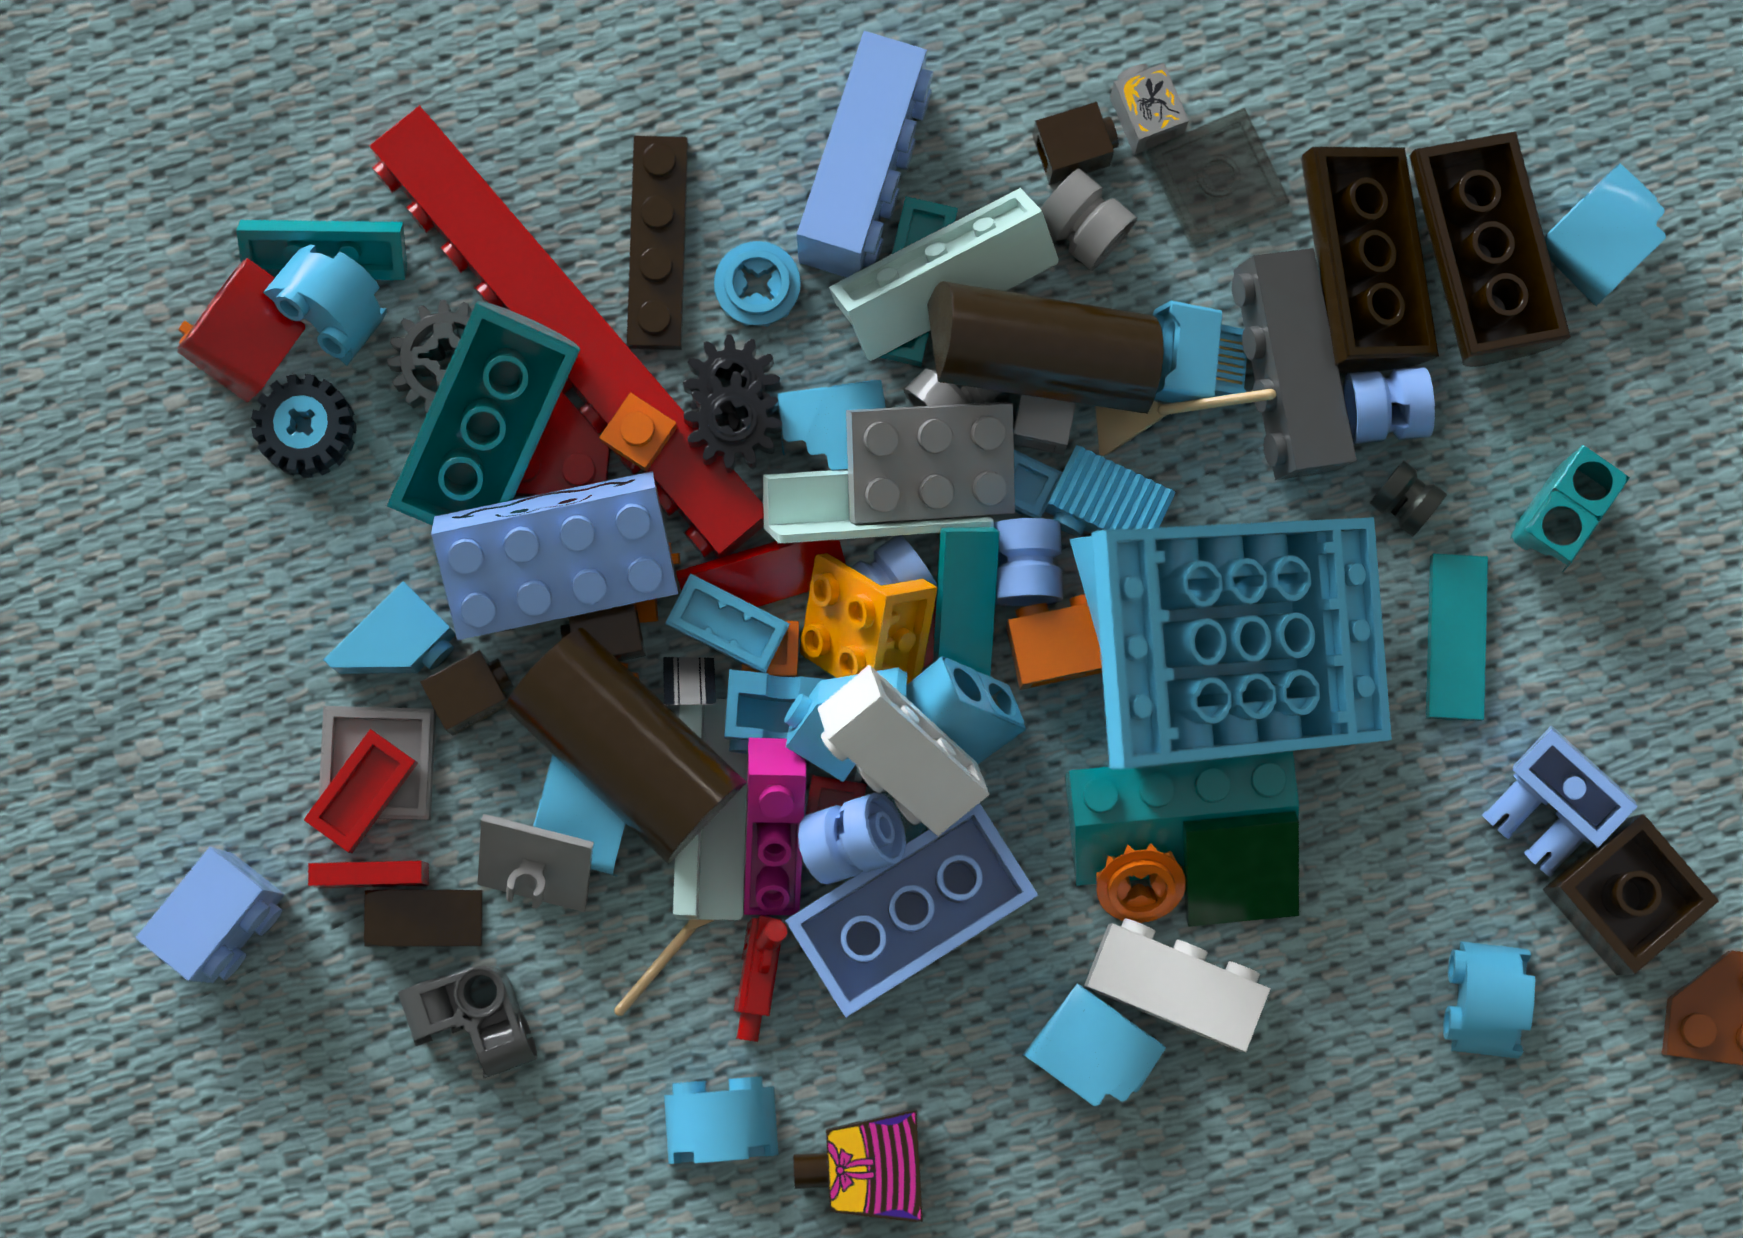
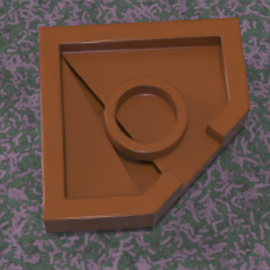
[1662,951,1743,1066]

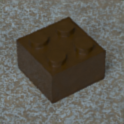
[1542,814,1719,976]

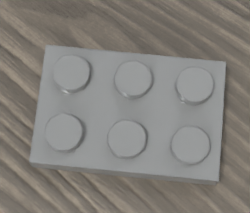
[846,402,1015,524]

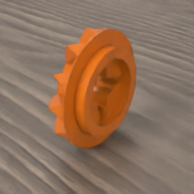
[1096,843,1186,923]

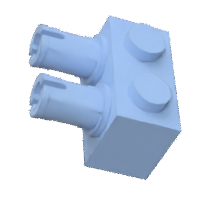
[1482,726,1638,877]

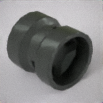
[1369,460,1447,537]

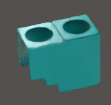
[1510,445,1630,572]

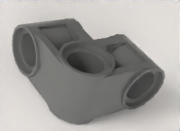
[398,966,538,1079]

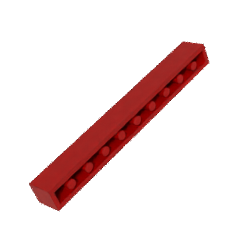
[369,105,764,558]

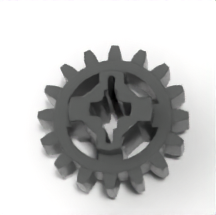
[387,300,472,414]

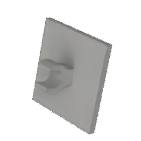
[477,814,594,912]

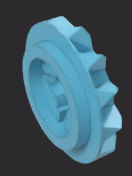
[714,241,801,327]

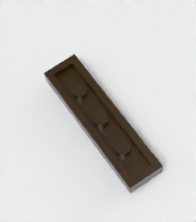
[627,136,688,350]

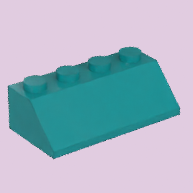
[1065,751,1299,886]

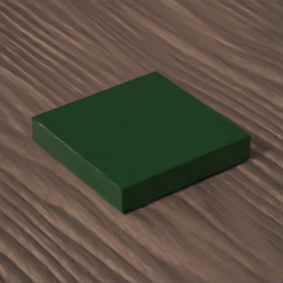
[1183,811,1299,927]

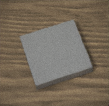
[318,706,436,821]

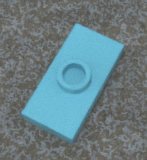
[665,574,790,673]

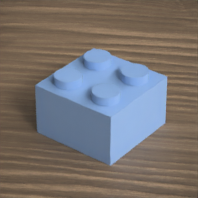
[135,847,285,983]

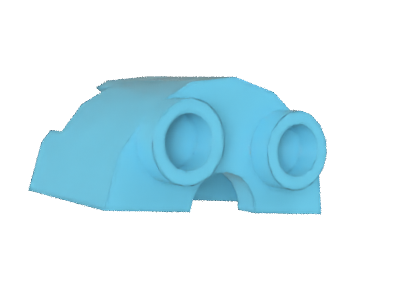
[263,245,387,366]
[724,669,828,754]
[1443,941,1535,1059]
[664,1076,779,1164]

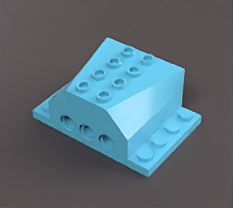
[1069,517,1392,769]

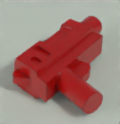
[734,915,787,1042]

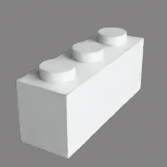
[818,665,990,836]
[1084,918,1271,1052]

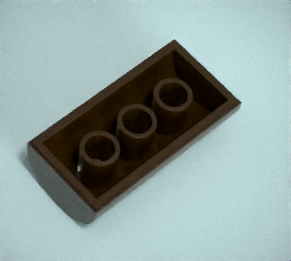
[1409,131,1571,367]
[1301,147,1439,374]
[927,281,1163,414]
[505,628,747,865]

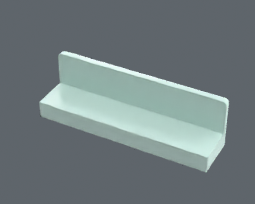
[829,188,1059,361]
[763,469,994,543]
[673,699,748,921]

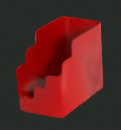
[177,258,306,403]

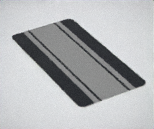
[663,657,716,706]

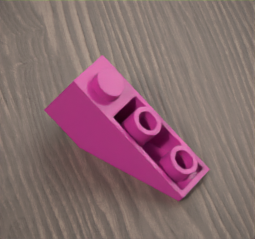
[744,738,806,916]

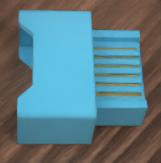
[1153,300,1247,403]

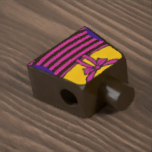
[793,1109,923,1222]

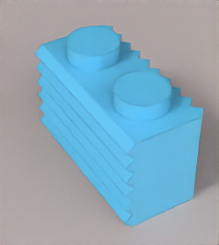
[1045,445,1176,537]

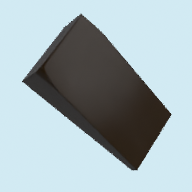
[364,890,483,948]

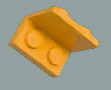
[800,553,938,684]

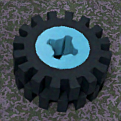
[251,374,357,478]

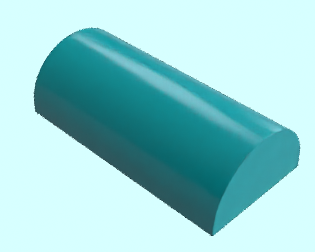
[387,301,580,526]

